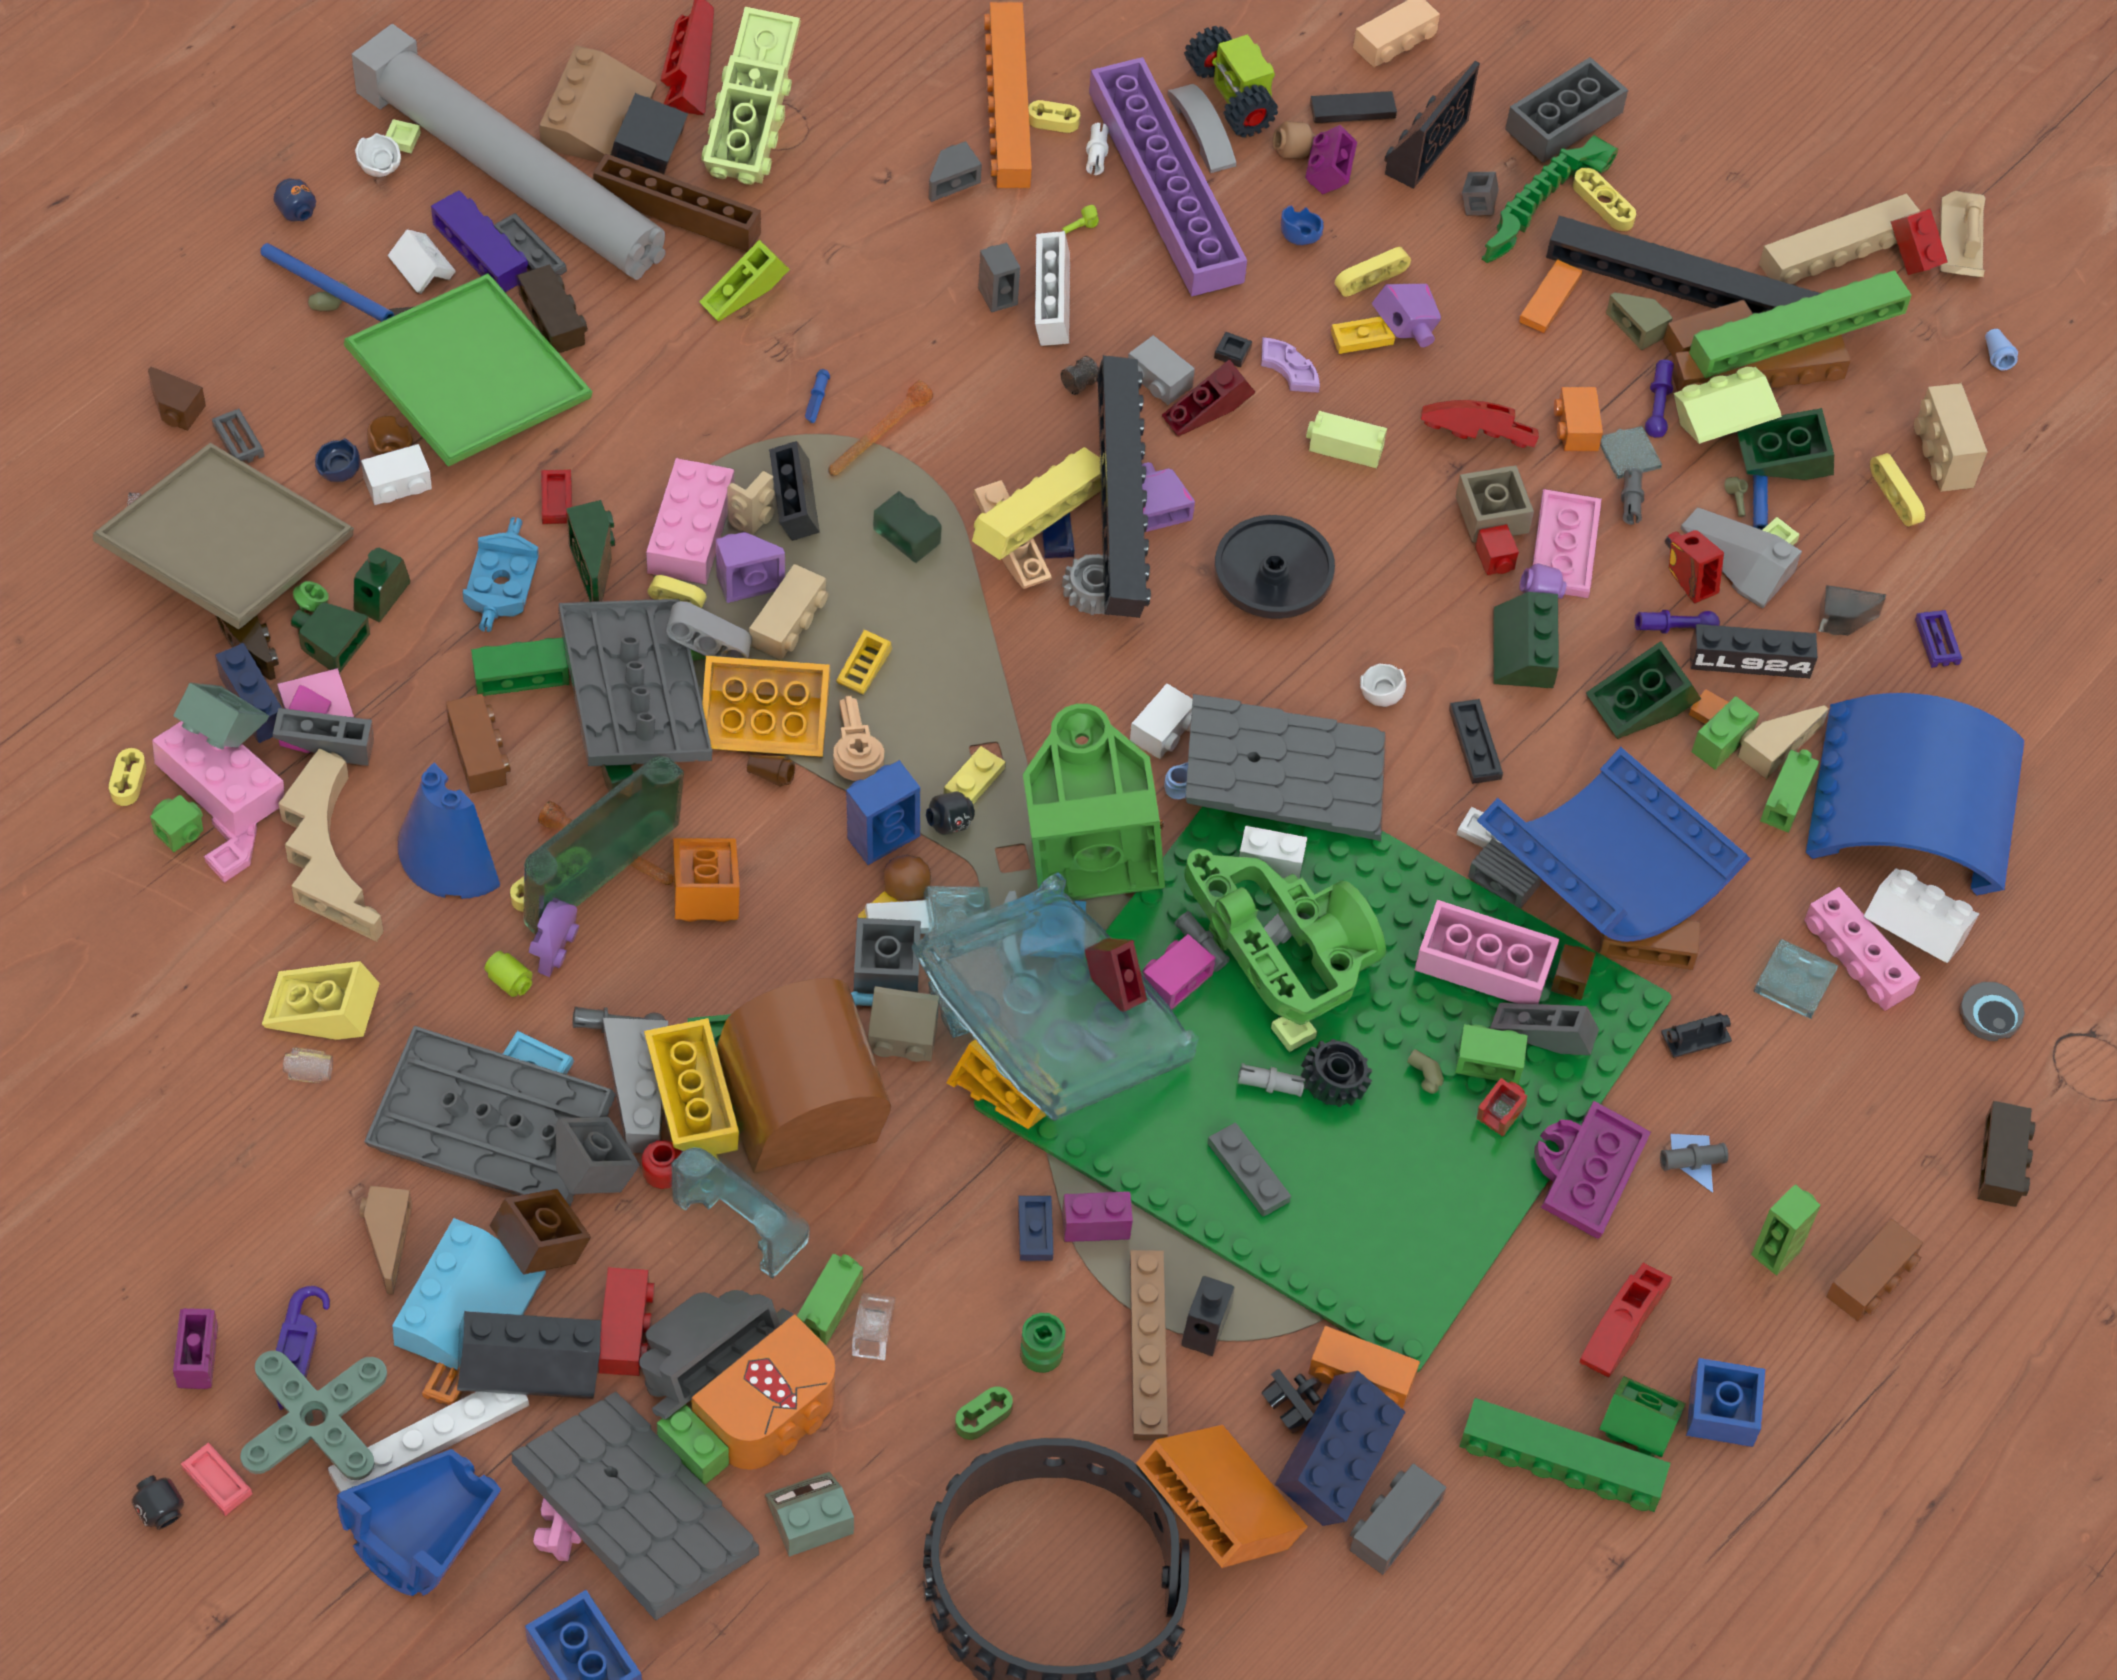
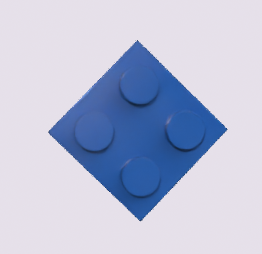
[1686,1358,1766,1447]

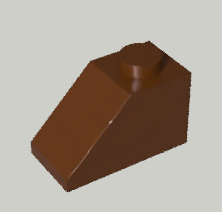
[148,367,206,431]

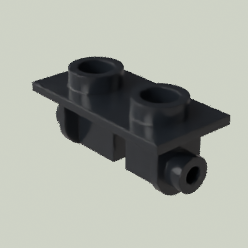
[1661,1013,1732,1058]

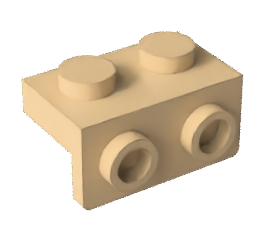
[727,471,775,535]

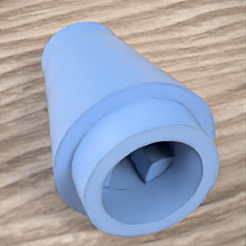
[1985,329,2018,370]

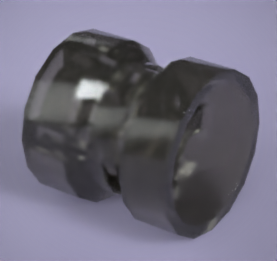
[1060,356,1099,395]

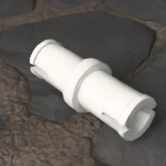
[1086,123,1109,175]

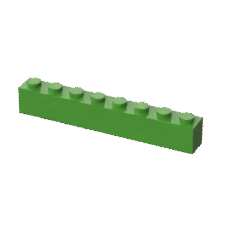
[1689,270,1912,378]

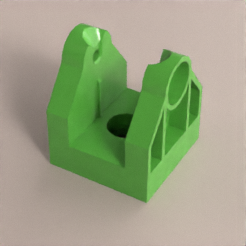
[1023,703,1165,900]

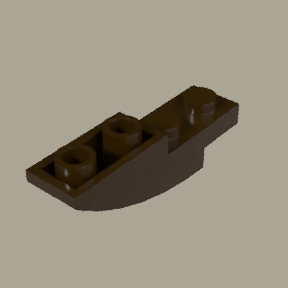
[215,615,279,680]

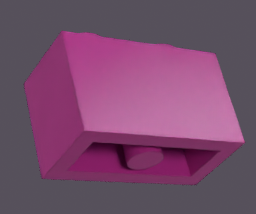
[1142,934,1216,1012]

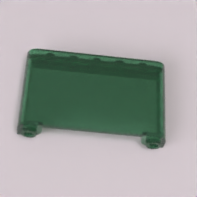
[523,756,684,935]

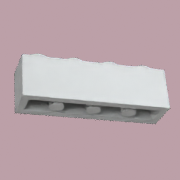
[1035,231,1070,346]

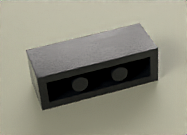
[769,441,820,541]

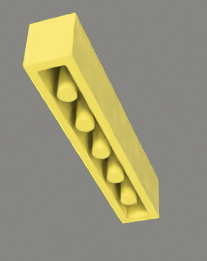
[972,447,1101,560]

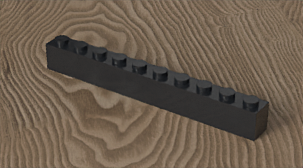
[1546,215,1822,314]
[1097,355,1151,618]

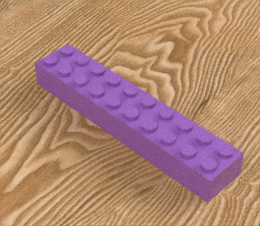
[1089,57,1247,297]

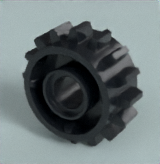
[1301,1039,1372,1107]

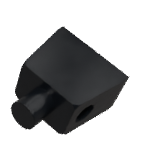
[1181,1276,1235,1357]

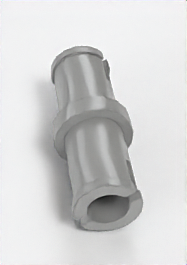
[1237,1063,1305,1097]

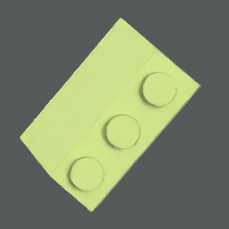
[1674,367,1782,444]

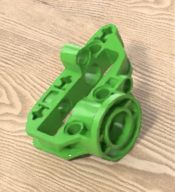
[1184,849,1386,1025]

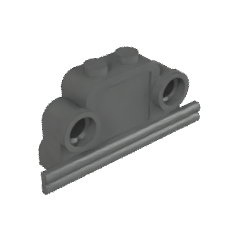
[639,1290,794,1420]

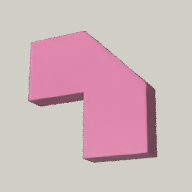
[204,817,257,882]

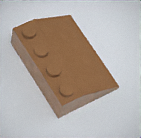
[539,45,657,162]

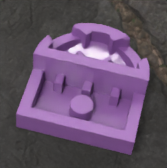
[528,897,579,977]

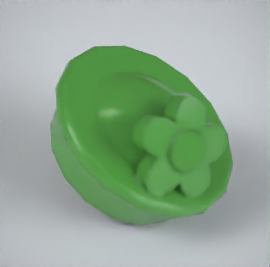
[293,581,329,612]

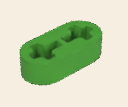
[955,1386,1013,1440]

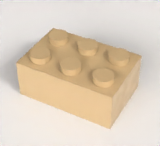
[1914,383,1987,492]

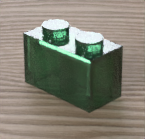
[873,491,942,563]

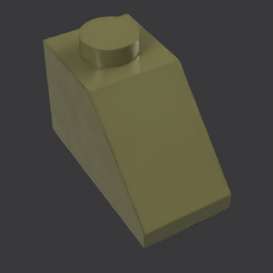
[1606,292,1673,351]

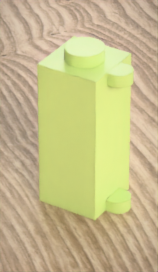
[1306,411,1387,468]

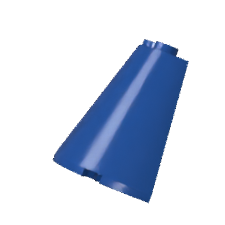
[397,762,500,899]
[337,1449,501,1596]

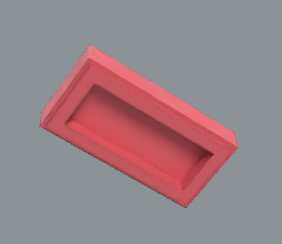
[181,1442,253,1516]

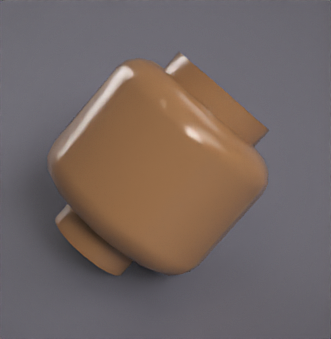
[1273,121,1316,159]

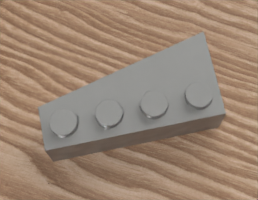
[603,1018,668,1153]

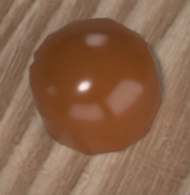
[367,416,413,456]
[884,854,931,901]

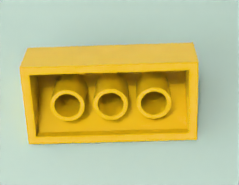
[644,1018,739,1157]

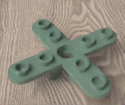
[240,1351,387,1480]

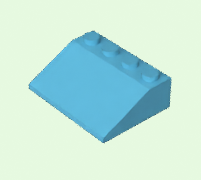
[392,1218,546,1370]

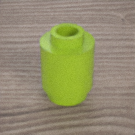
[484,951,533,997]

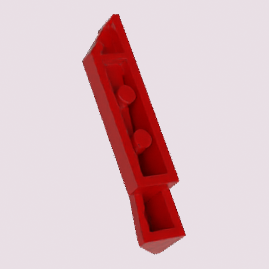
[660,0,714,115]

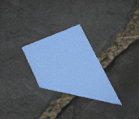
[1671,1134,1713,1193]

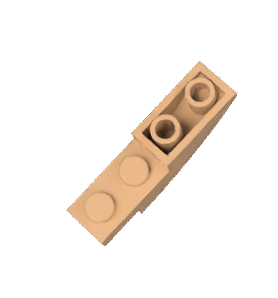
[973,480,1052,589]

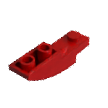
[1420,400,1539,448]
[1579,1263,1673,1378]

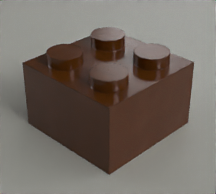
[489,1189,591,1275]

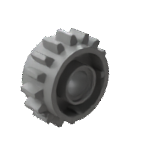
[1062,554,1104,615]

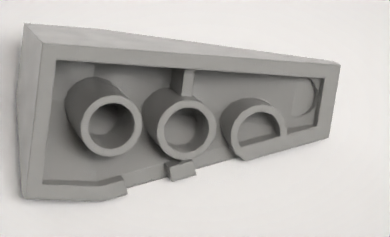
[1681,507,1802,609]

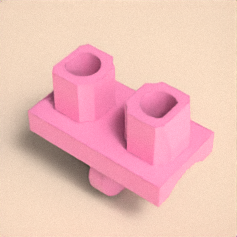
[533,1498,581,1561]

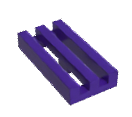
[1915,610,1962,668]

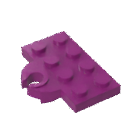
[1534,1101,1651,1239]

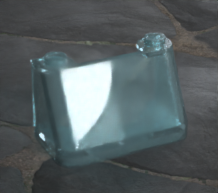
[671,1147,810,1279]

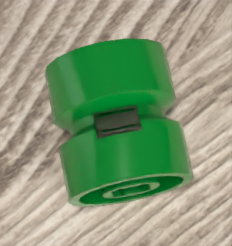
[1020,1313,1066,1373]

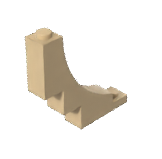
[278,749,383,942]

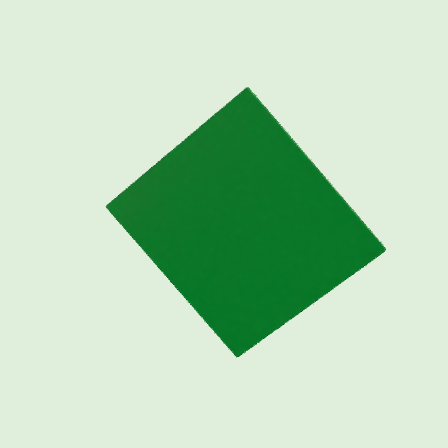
[974,806,1672,1373]

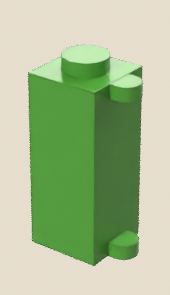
[1760,749,1819,833]
[797,1253,863,1345]

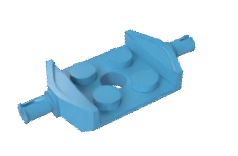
[463,517,539,632]

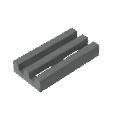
[212,409,265,463]

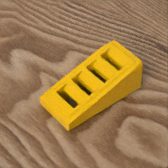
[836,629,892,695]

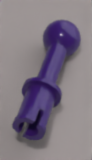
[1645,360,1674,438]
[1634,610,1720,634]

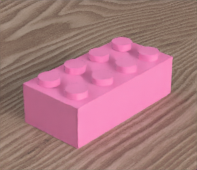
[647,458,734,585]
[152,721,284,837]
[1415,900,1559,1004]

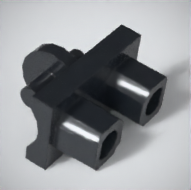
[1261,1369,1322,1434]

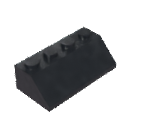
[457,1311,601,1399]

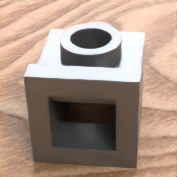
[1462,172,1499,215]

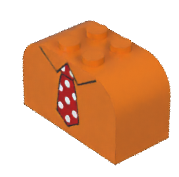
[691,1314,835,1470]

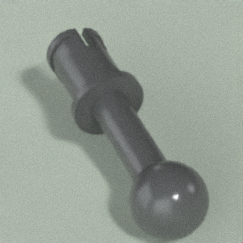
[572,1007,666,1033]

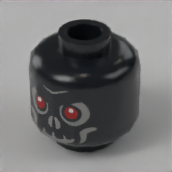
[926,791,975,835]
[131,1475,184,1530]

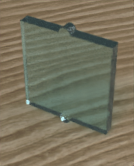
[1600,426,1662,479]

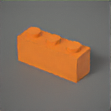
[1308,1326,1420,1409]

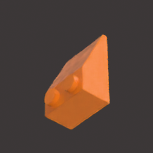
[673,838,740,922]

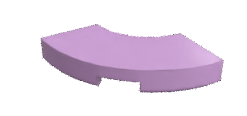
[1261,337,1320,392]

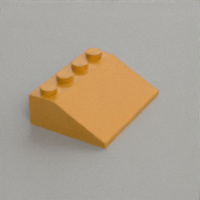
[702,656,831,757]

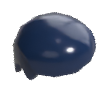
[315,438,361,483]

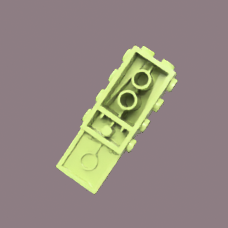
[701,7,801,185]

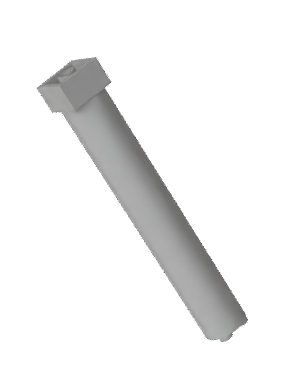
[352,24,666,280]

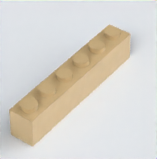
[1759,193,1920,284]

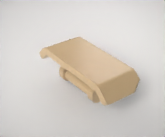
[1939,191,1985,277]

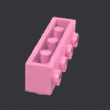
[1804,887,1920,1011]

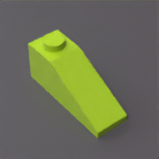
[699,240,790,321]

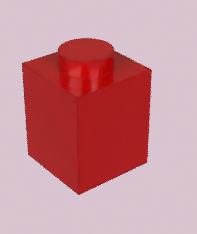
[1475,524,1519,575]

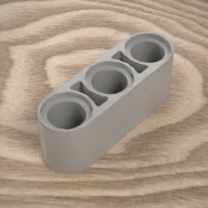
[666,601,752,659]

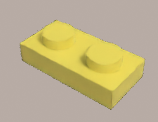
[944,746,1006,804]

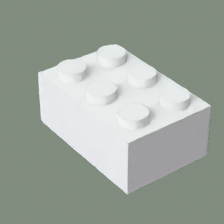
[1864,868,1979,963]

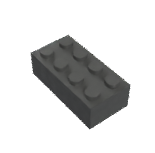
[1505,57,1628,163]

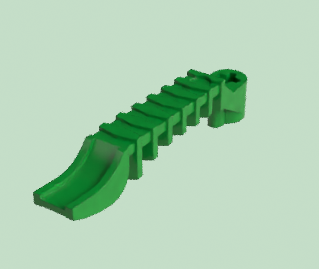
[1481,135,1619,263]

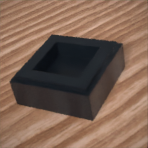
[1214,332,1252,368]

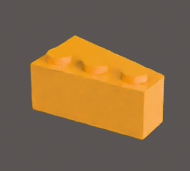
[946,1026,1063,1129]

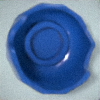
[1281,205,1324,245]

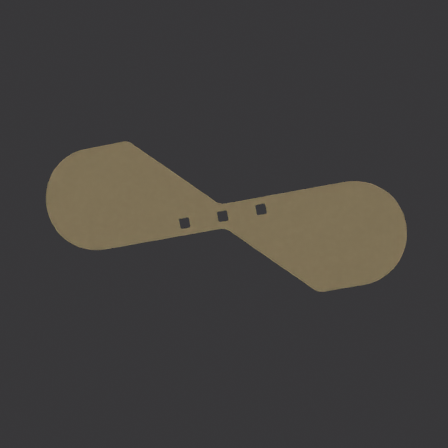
[654,434,1324,1341]

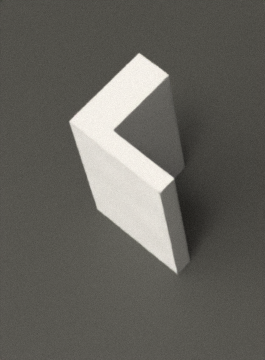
[388,229,456,294]

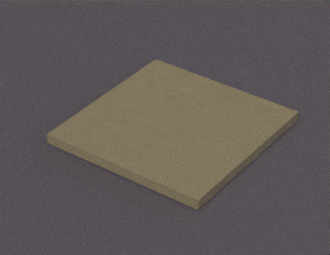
[93,443,354,629]

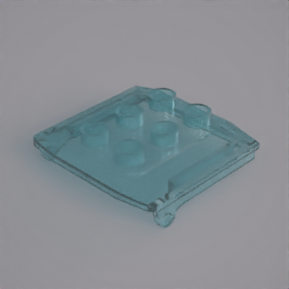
[911,873,1199,1121]

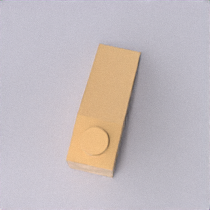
[1738,705,1829,779]

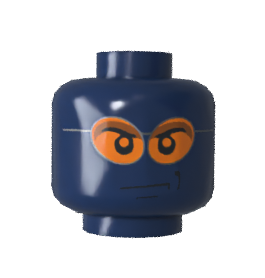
[273,178,317,221]

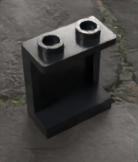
[610,93,688,175]

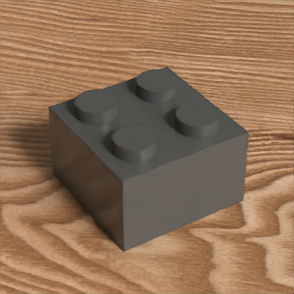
[854,918,921,993]

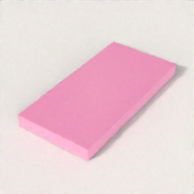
[1532,489,1602,598]

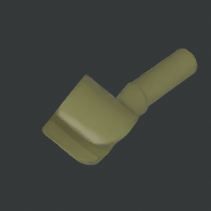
[1725,477,1748,517]

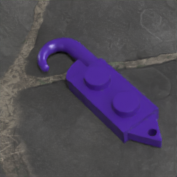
[275,1286,330,1410]

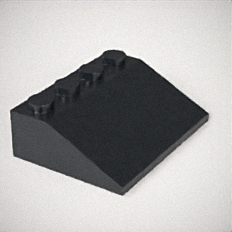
[1384,61,1480,189]

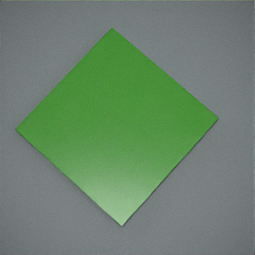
[344,274,593,467]

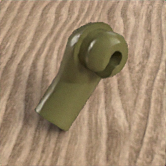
[308,281,349,311]
[1407,1049,1444,1094]

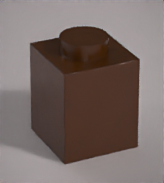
[1551,944,1596,1000]

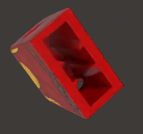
[1665,530,1724,604]

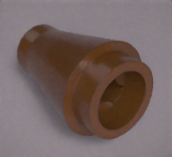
[747,755,795,787]

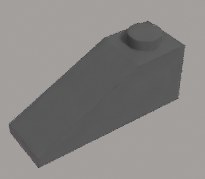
[273,708,374,766]
[1490,1003,1599,1055]

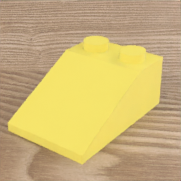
[262,961,380,1040]

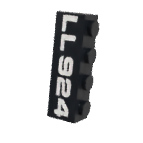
[1690,624,1818,679]

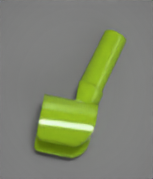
[1062,205,1099,234]

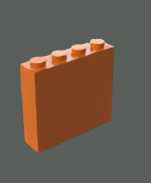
[1136,1424,1308,1568]

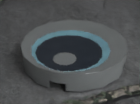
[1959,982,2025,1041]

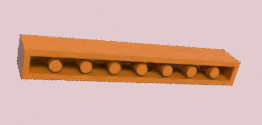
[984,2,1032,188]

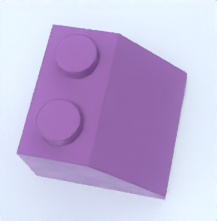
[716,532,785,603]

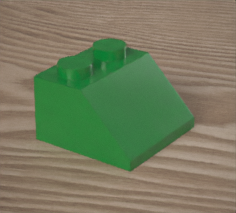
[1599,1376,1686,1457]

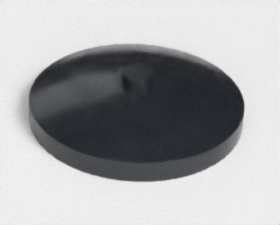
[1214,515,1335,619]

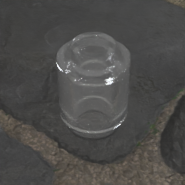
[283,1047,333,1084]

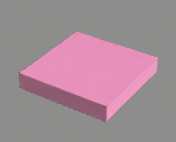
[277,668,354,717]

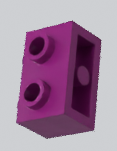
[1305,125,1357,195]

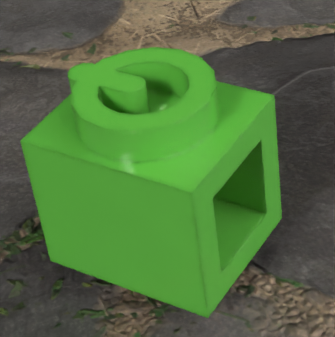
[150,795,204,852]

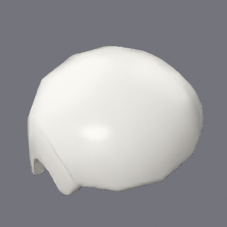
[355,133,401,177]
[1360,663,1406,707]

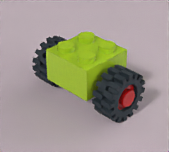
[1184,26,1278,137]

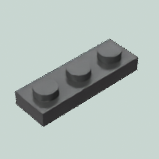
[1207,1122,1291,1217]

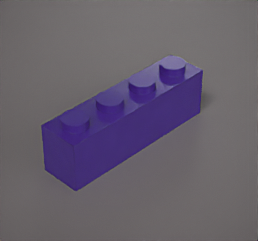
[431,190,528,292]

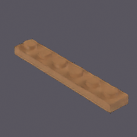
[1130,1250,1168,1440]

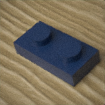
[1018,1196,1054,1261]

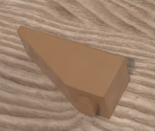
[360,1186,412,1295]

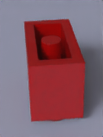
[1890,208,1948,275]

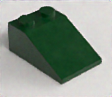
[1736,408,1834,480]
[566,500,615,602]
[1586,641,1701,739]

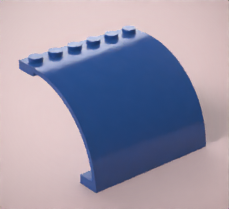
[1806,693,2025,896]
[1476,747,1751,942]

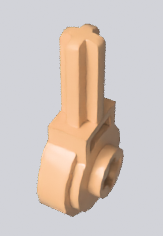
[833,696,884,781]

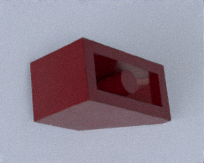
[1084,938,1147,1012]

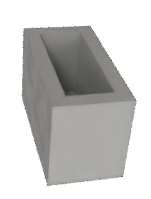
[1128,335,1195,405]

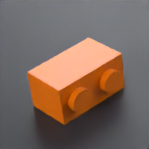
[1554,387,1603,451]

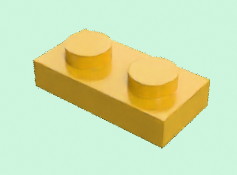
[1331,316,1395,354]

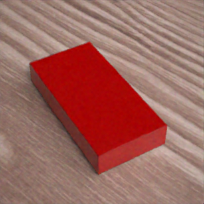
[541,469,572,524]

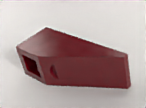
[1162,360,1256,437]

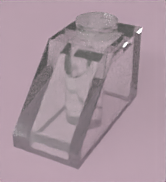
[852,1293,896,1360]

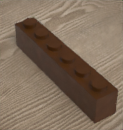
[593,154,761,252]

